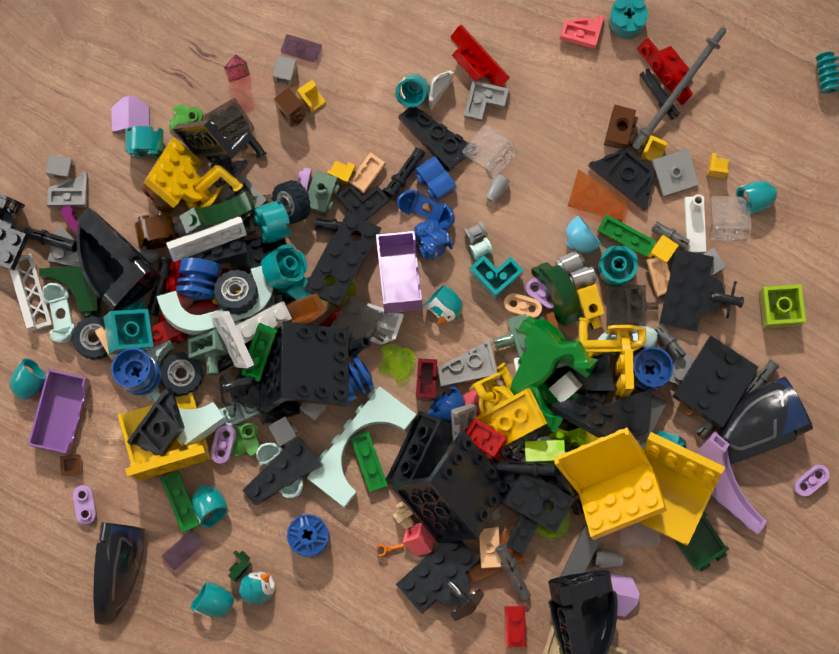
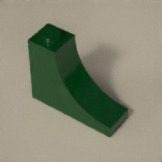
[180,192,256,234]
[39,266,101,318]

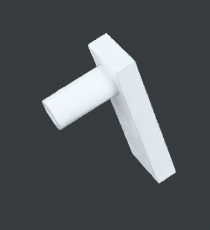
[684,194,706,254]

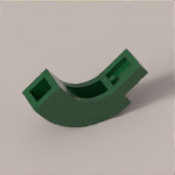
[531,262,581,327]

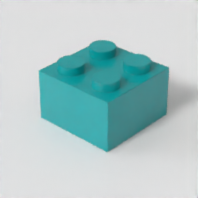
[104,309,153,355]

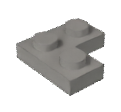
[464,80,509,122]

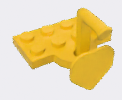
[144,137,243,209]
[579,318,646,400]
[469,362,547,452]

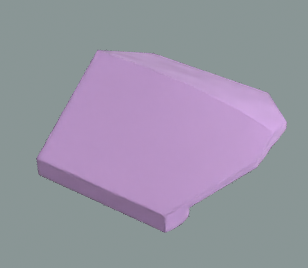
[111,96,150,133]
[610,573,640,617]

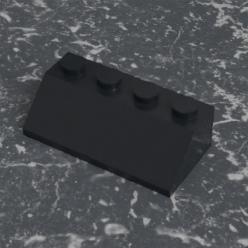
[386,411,453,485]

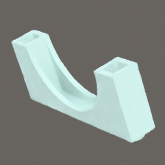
[139,340,227,447]
[307,386,416,508]

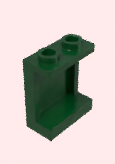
[673,511,729,572]

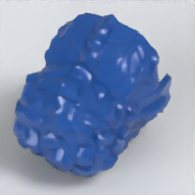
[414,220,453,260]

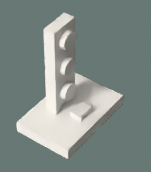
[211,301,292,368]

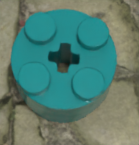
[608,0,648,39]
[125,126,164,159]
[253,200,292,243]
[261,244,307,289]
[597,246,638,288]

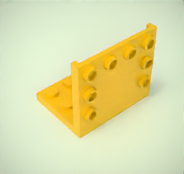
[118,392,212,482]
[554,428,667,540]
[638,432,725,546]

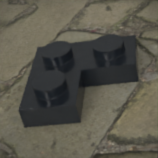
[336,184,390,220]

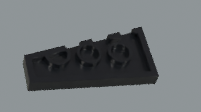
[398,107,477,172]
[546,353,617,391]
[242,436,324,505]

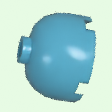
[566,215,601,253]

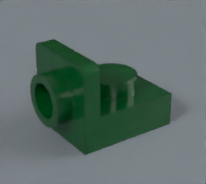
[228,550,252,582]

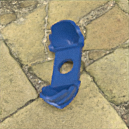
[397,190,455,230]

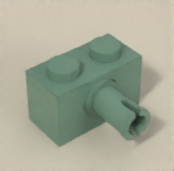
[308,171,340,217]
[493,314,527,357]
[188,330,229,376]

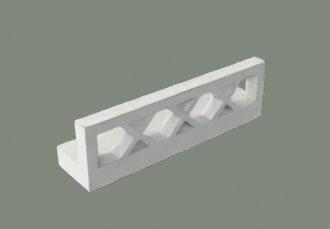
[166,216,247,262]
[9,253,53,332]

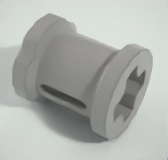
[464,221,488,244]

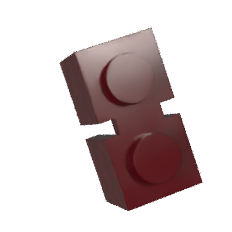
[416,358,437,401]

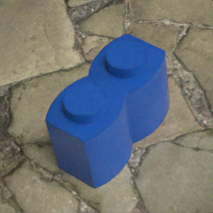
[415,156,457,202]

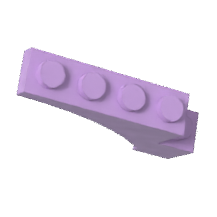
[697,432,767,534]

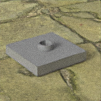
[651,149,699,196]

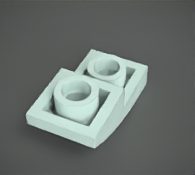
[219,402,259,426]

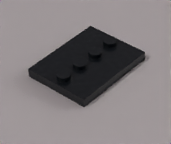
[672,335,759,429]

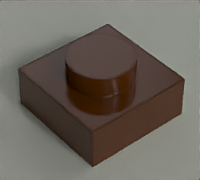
[60,454,82,476]

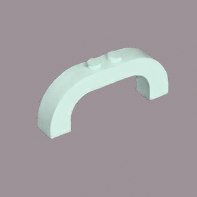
[157,266,273,335]

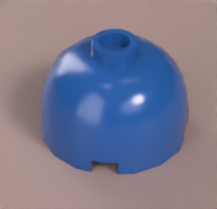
[427,386,466,423]

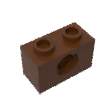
[274,87,305,127]
[604,104,638,149]

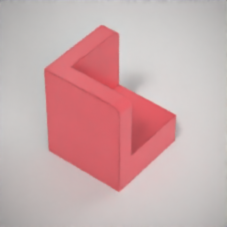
[403,523,435,556]

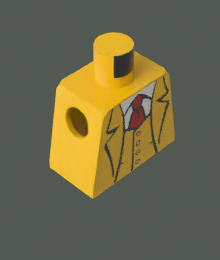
[576,284,604,330]

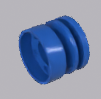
[176,258,221,300]
[633,347,674,392]
[111,348,162,396]
[348,355,375,404]
[287,514,330,558]

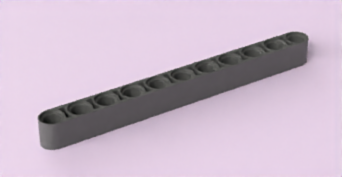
[560,394,667,576]

